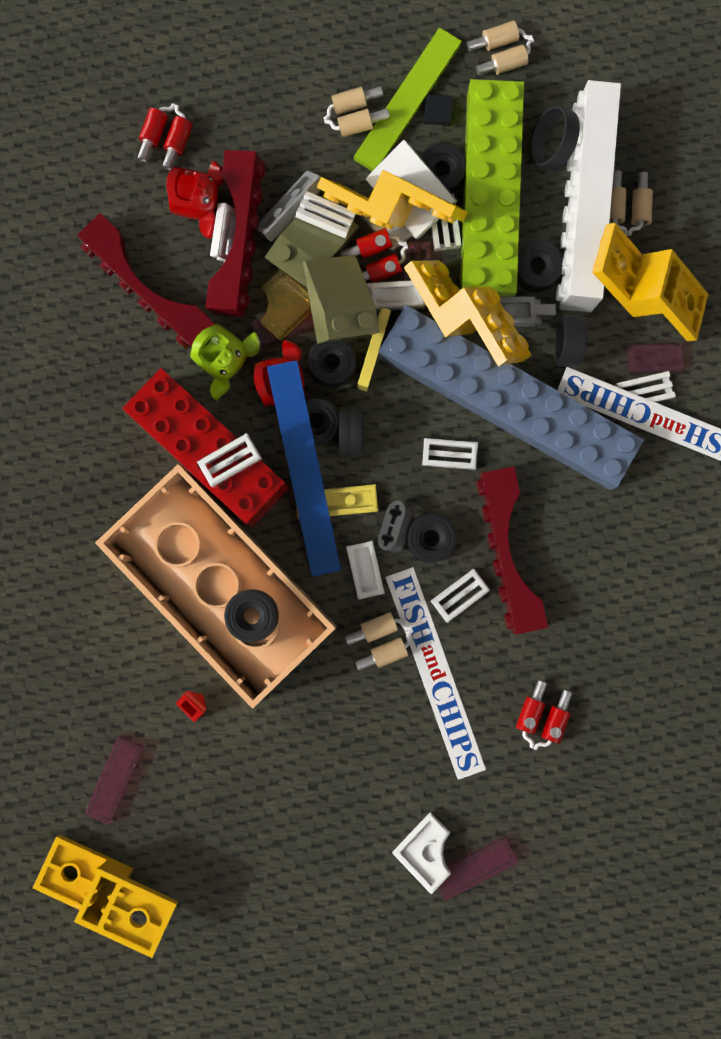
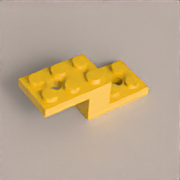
[317,170,468,230]
[592,223,708,341]
[404,260,532,366]
[33,834,178,958]

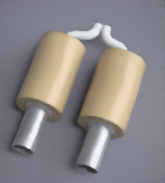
[467,20,534,75]
[323,86,390,138]
[609,170,653,236]
[345,612,413,671]

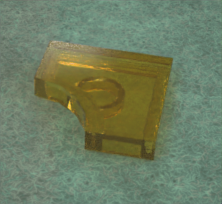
[261,269,312,340]

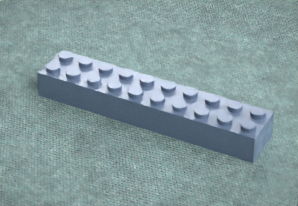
[378,305,644,490]

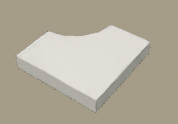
[392,812,451,894]

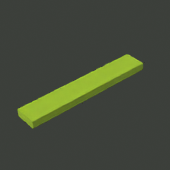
[354,27,461,171]

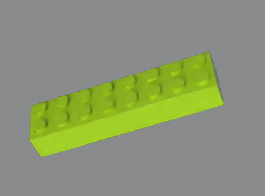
[460,79,524,297]

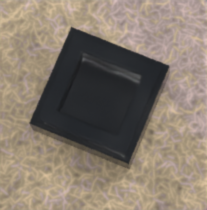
[424,95,453,126]

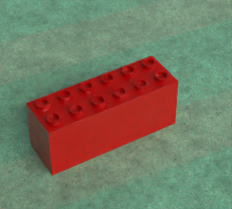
[122,368,289,528]

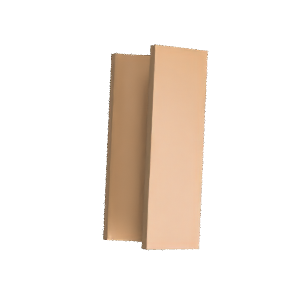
[95,464,337,709]

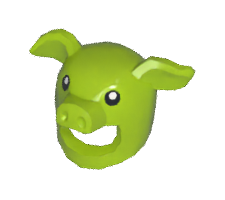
[190,324,260,401]

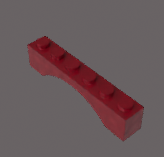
[205,150,265,317]
[77,213,215,350]
[476,466,548,634]

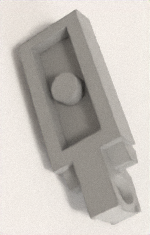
[500,297,556,326]

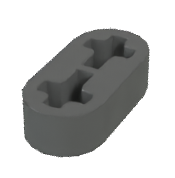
[378,501,414,553]

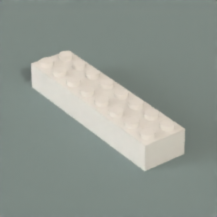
[556,80,621,312]

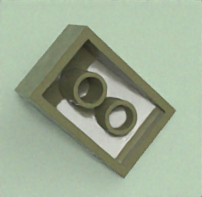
[265,209,359,288]
[303,255,380,344]

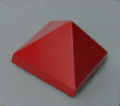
[176,690,207,722]

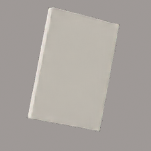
[366,140,457,239]

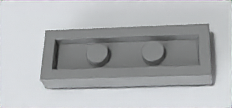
[255,171,321,242]

